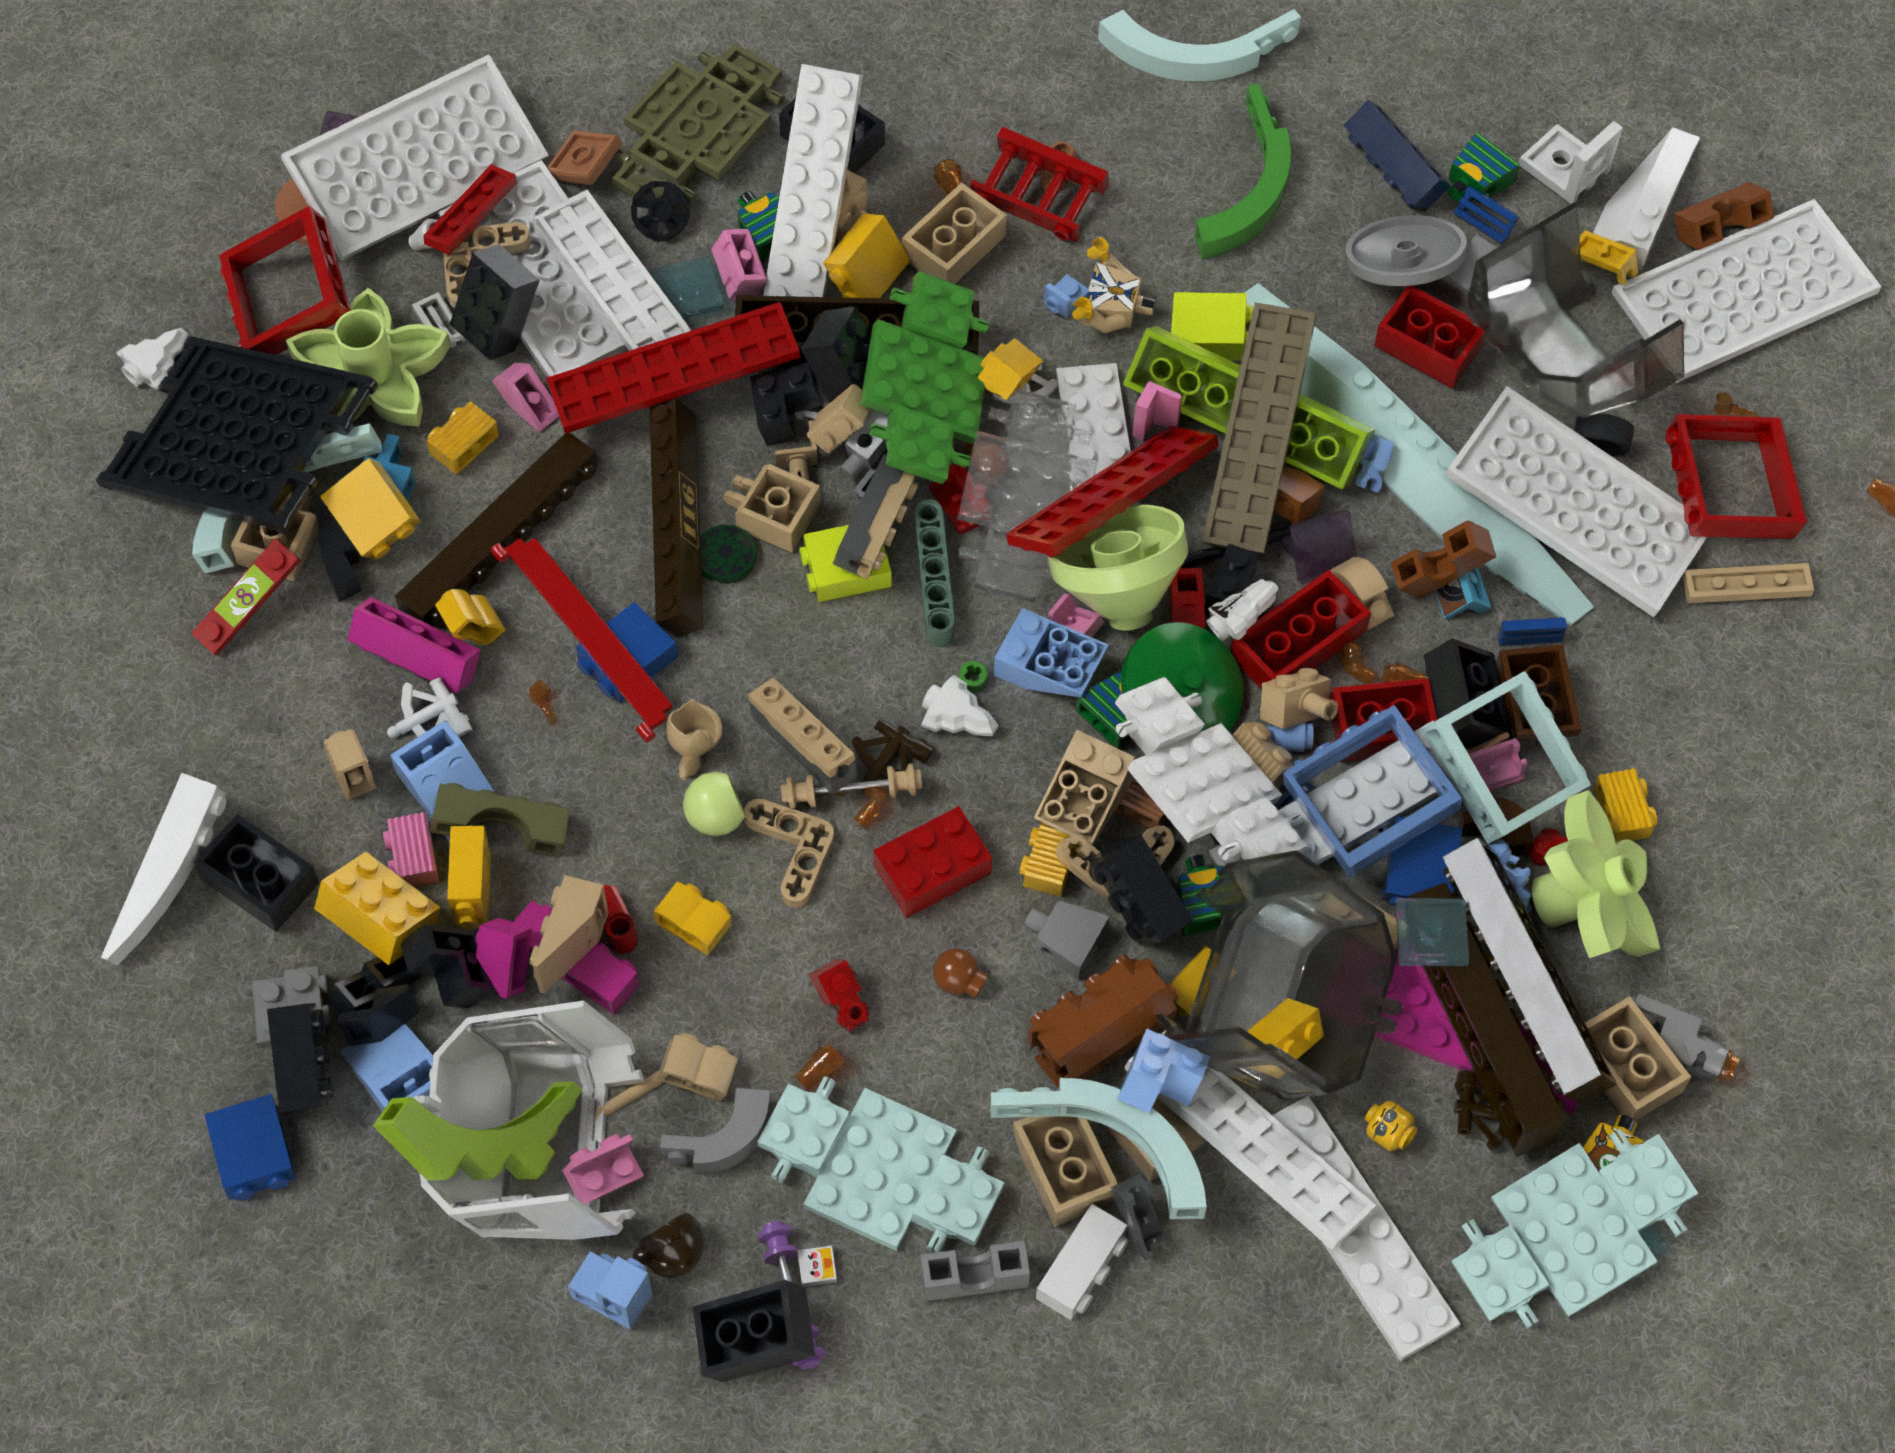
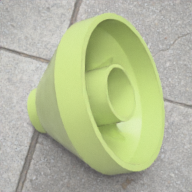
[1047,504,1189,631]

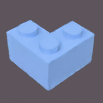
[1117,1029,1210,1113]
[568,1251,653,1330]

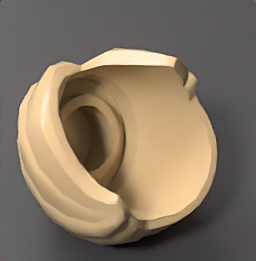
[666,699,723,780]

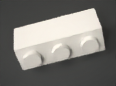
[1036,1204,1129,1321]

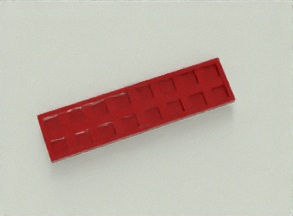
[546,302,800,434]
[1006,426,1219,557]

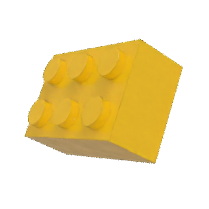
[314,852,440,965]

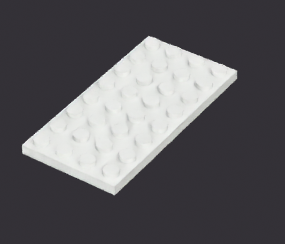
[281,54,549,261]
[437,160,628,377]
[1612,199,1881,383]
[1444,386,1707,617]

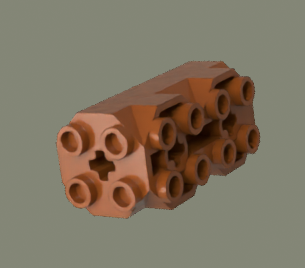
[1027,955,1179,1088]

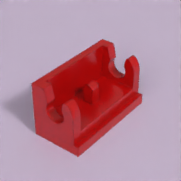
[929,464,990,535]

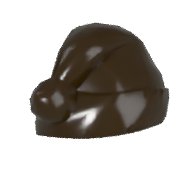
[633,1213,704,1278]

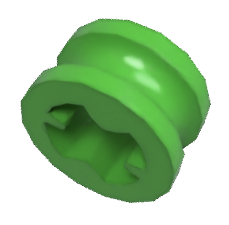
[959,661,987,693]

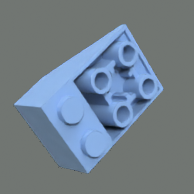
[994,608,1109,698]
[390,720,494,843]
[340,1024,433,1112]

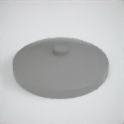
[1345,215,1467,286]

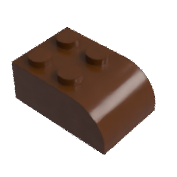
[1496,645,1582,741]

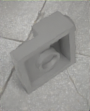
[252,966,332,1047]

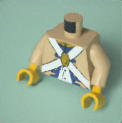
[1072,237,1156,333]

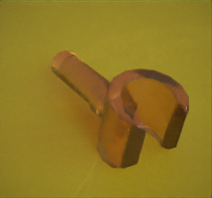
[1714,392,1757,417]
[529,680,558,725]

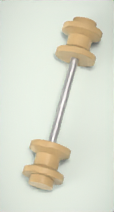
[781,763,922,809]

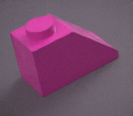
[476,918,532,999]

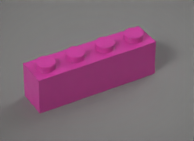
[347,597,481,693]
[514,900,639,1015]

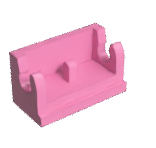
[1469,738,1527,792]

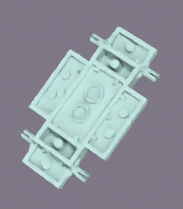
[757,1076,1005,1253]
[1451,1129,1698,1329]

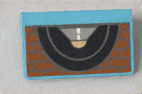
[1435,568,1491,619]

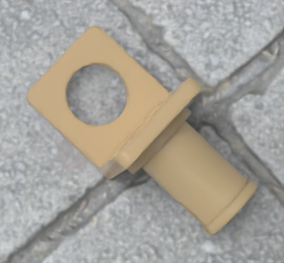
[775,421,818,481]

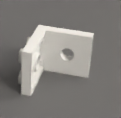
[1519,121,1623,205]

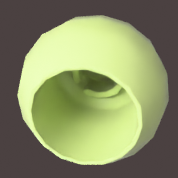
[683,771,745,837]

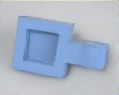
[1355,435,1394,492]

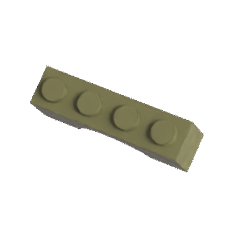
[429,783,570,857]

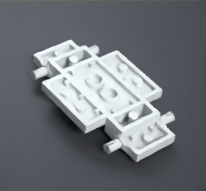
[1115,677,1307,874]

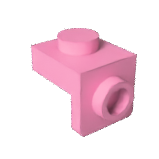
[1048,593,1104,637]

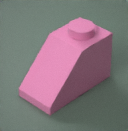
[492,363,559,432]

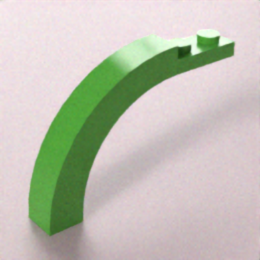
[1194,83,1291,260]

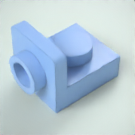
[1044,274,1089,319]

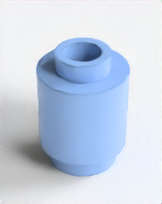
[1267,722,1313,752]

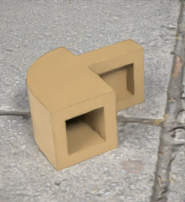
[1330,557,1394,630]

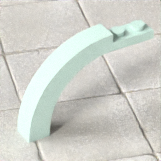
[1098,9,1301,81]
[192,423,382,574]
[990,1078,1207,1219]

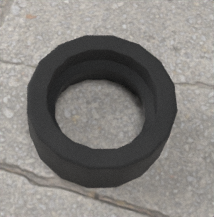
[1574,413,1634,456]

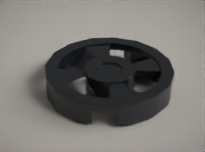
[631,181,690,241]

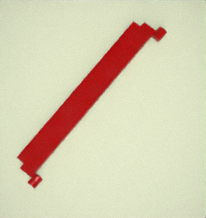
[490,538,673,743]

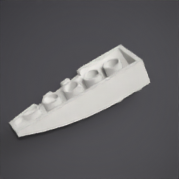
[1593,128,1700,271]
[101,773,227,965]

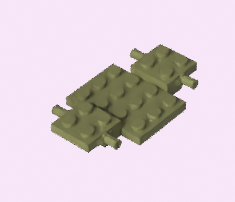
[612,44,785,204]

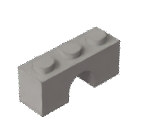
[920,1240,1030,1301]

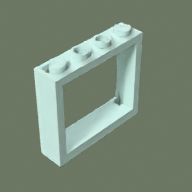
[1421,671,1591,844]

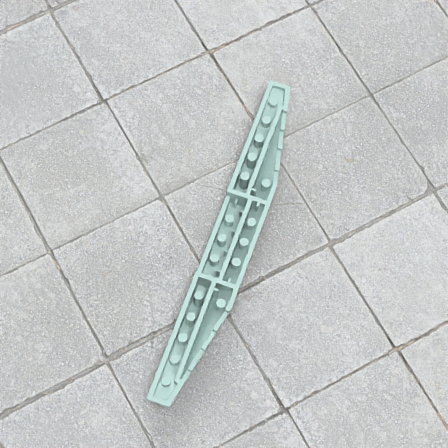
[1244,283,1594,626]

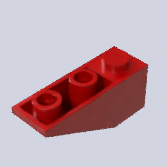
[1168,568,1205,629]

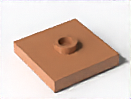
[547,130,623,185]

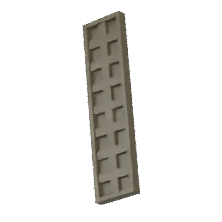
[1202,302,1317,556]

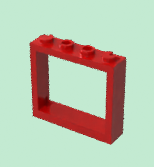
[219,205,351,355]
[1665,414,1807,539]

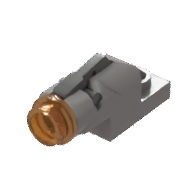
[1635,994,1740,1082]

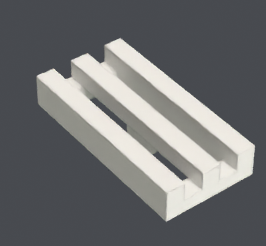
[412,292,467,348]

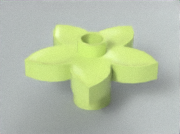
[286,288,451,430]
[1531,790,1660,958]

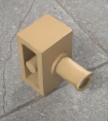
[1260,668,1338,729]

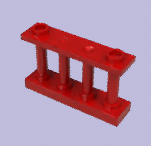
[970,126,1109,242]

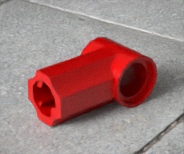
[603,884,639,954]

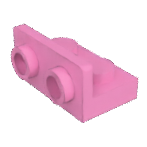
[562,1134,644,1205]

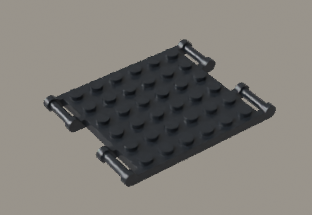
[96,336,378,534]

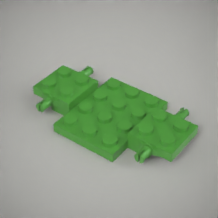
[860,271,989,484]

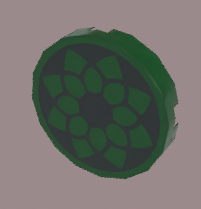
[700,524,757,584]

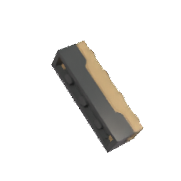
[833,454,919,579]
[748,677,858,795]

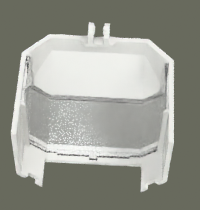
[413,1001,645,1240]

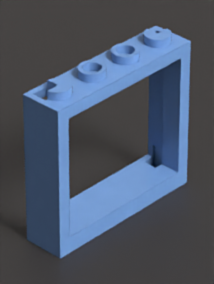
[1283,705,1462,878]

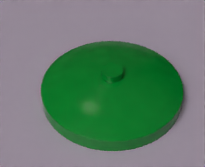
[1121,622,1244,732]

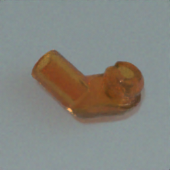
[1341,642,1377,684]
[853,787,888,829]

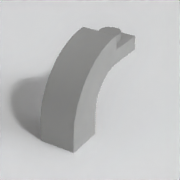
[660,1088,771,1175]

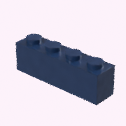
[1344,100,1451,211]

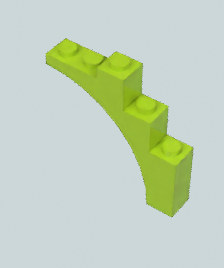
[373,1081,582,1180]

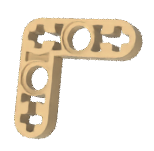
[443,222,531,308]
[744,798,834,908]
[1056,825,1174,902]

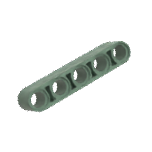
[914,499,954,647]

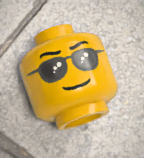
[1364,1100,1418,1152]

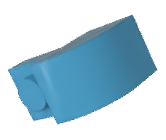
[363,434,416,502]

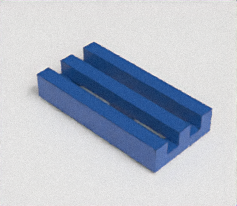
[1453,186,1520,243]
[1498,617,1567,646]

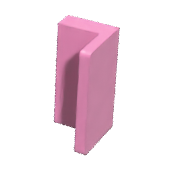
[1132,381,1182,441]

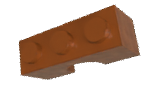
[1674,182,1774,250]
[1391,520,1497,599]

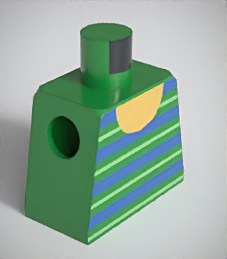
[1447,132,1520,203]
[737,191,779,261]
[1076,673,1131,750]
[1177,855,1246,936]

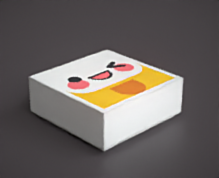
[798,1246,837,1287]

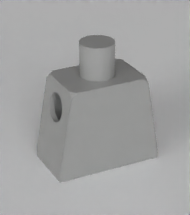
[840,409,888,480]
[1025,901,1109,980]

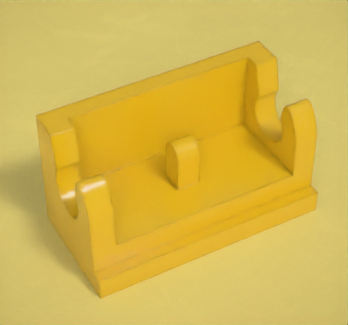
[1568,230,1638,286]

